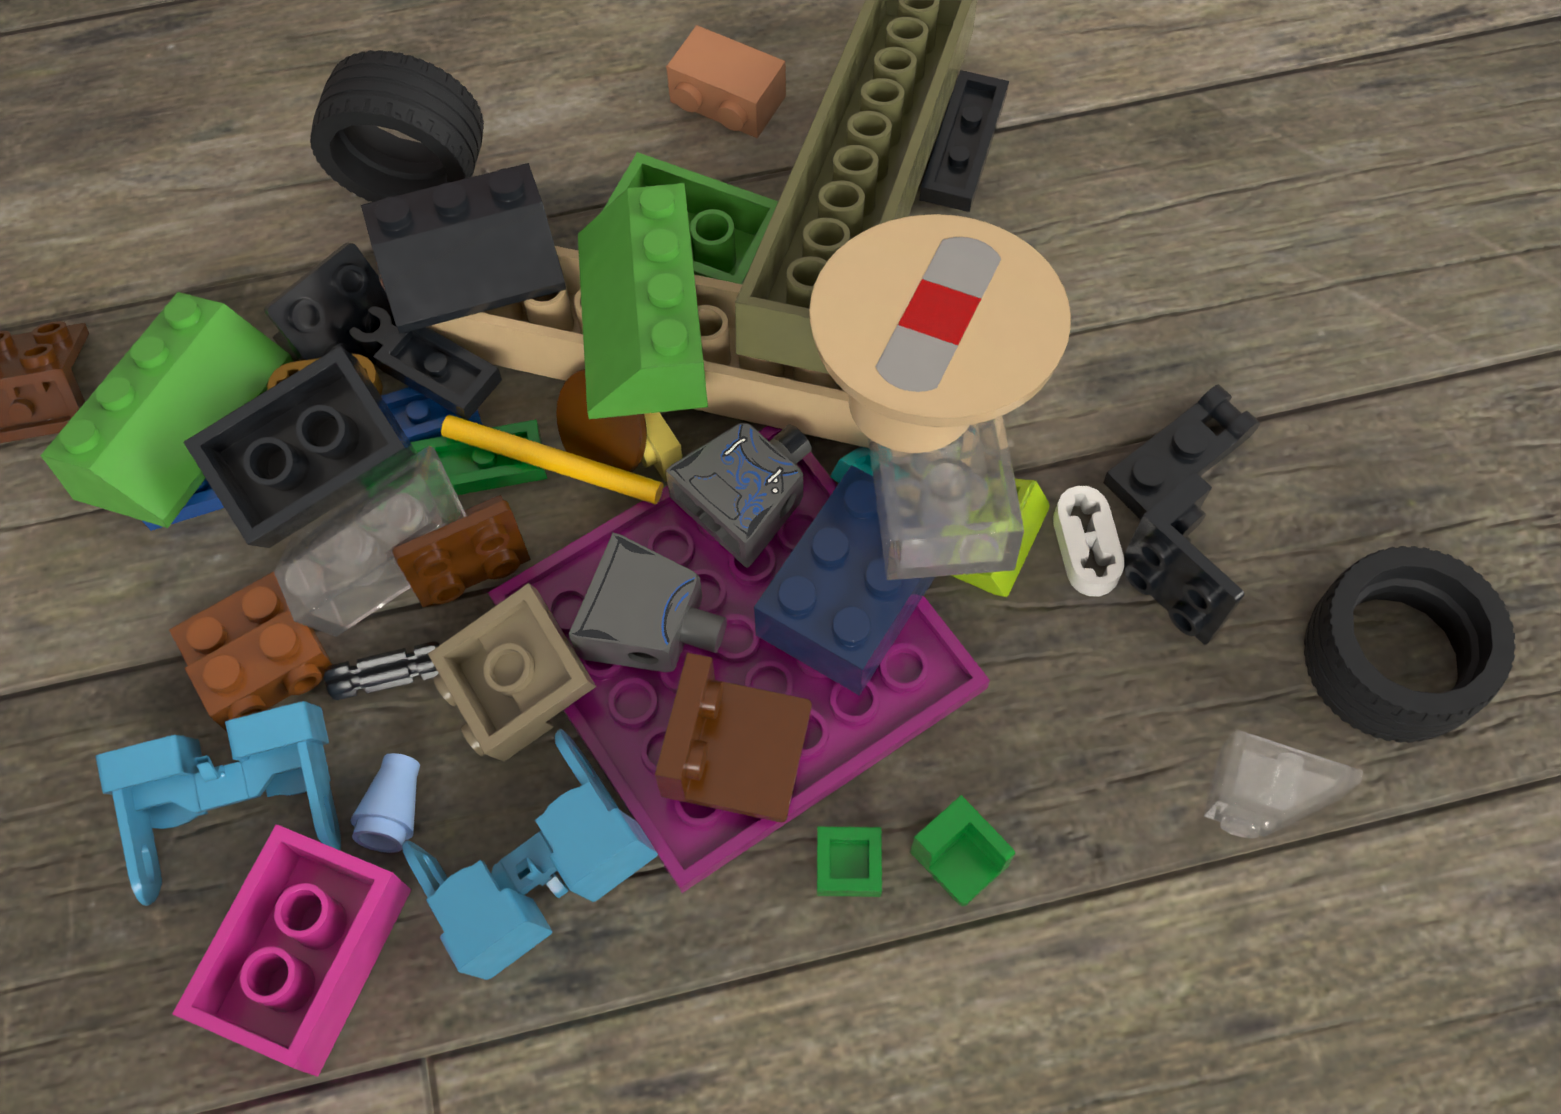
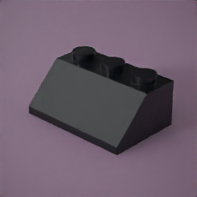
[361,163,567,334]

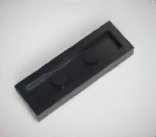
[919,70,1009,212]

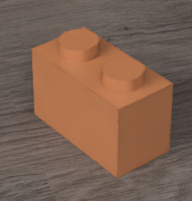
[666,25,786,138]

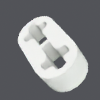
[1053,486,1125,597]

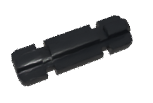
[324,641,440,700]

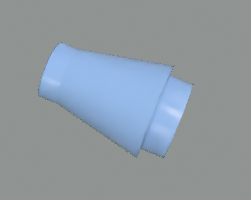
[350,753,420,853]

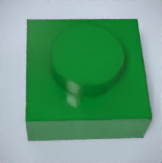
[817,826,882,897]

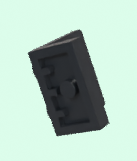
[1123,471,1245,645]

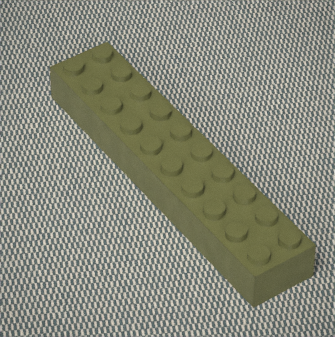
[735,0,977,374]

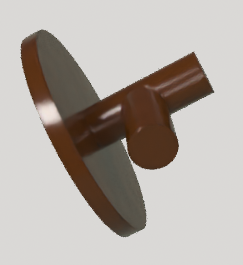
[556,369,647,472]

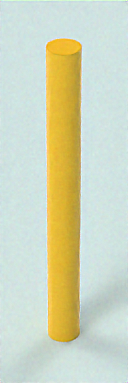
[441,414,663,505]

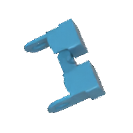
[95,701,341,906]
[402,729,658,980]

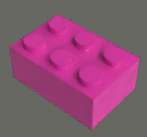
[172,824,411,1077]

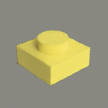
[641,412,683,482]

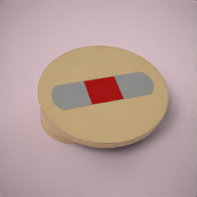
[809,214,1071,453]

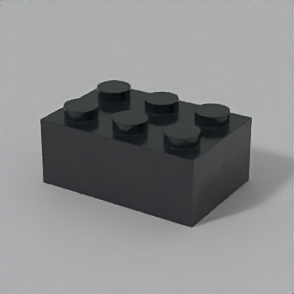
[183,346,419,548]

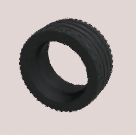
[310,50,484,202]
[1304,546,1516,743]

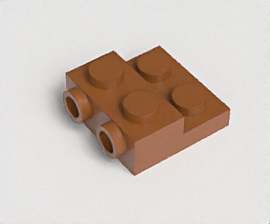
[169,570,333,732]

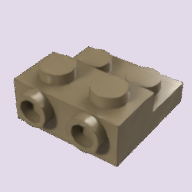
[428,583,596,762]

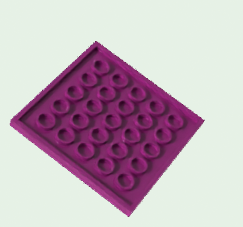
[488,426,990,893]

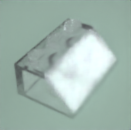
[274,446,467,637]

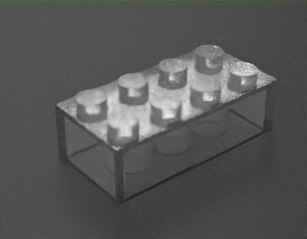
[868,415,1024,580]

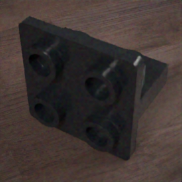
[264,242,397,365]

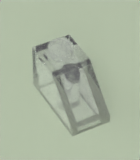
[1204,729,1363,838]

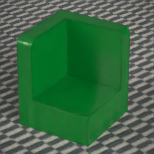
[910,795,1016,907]

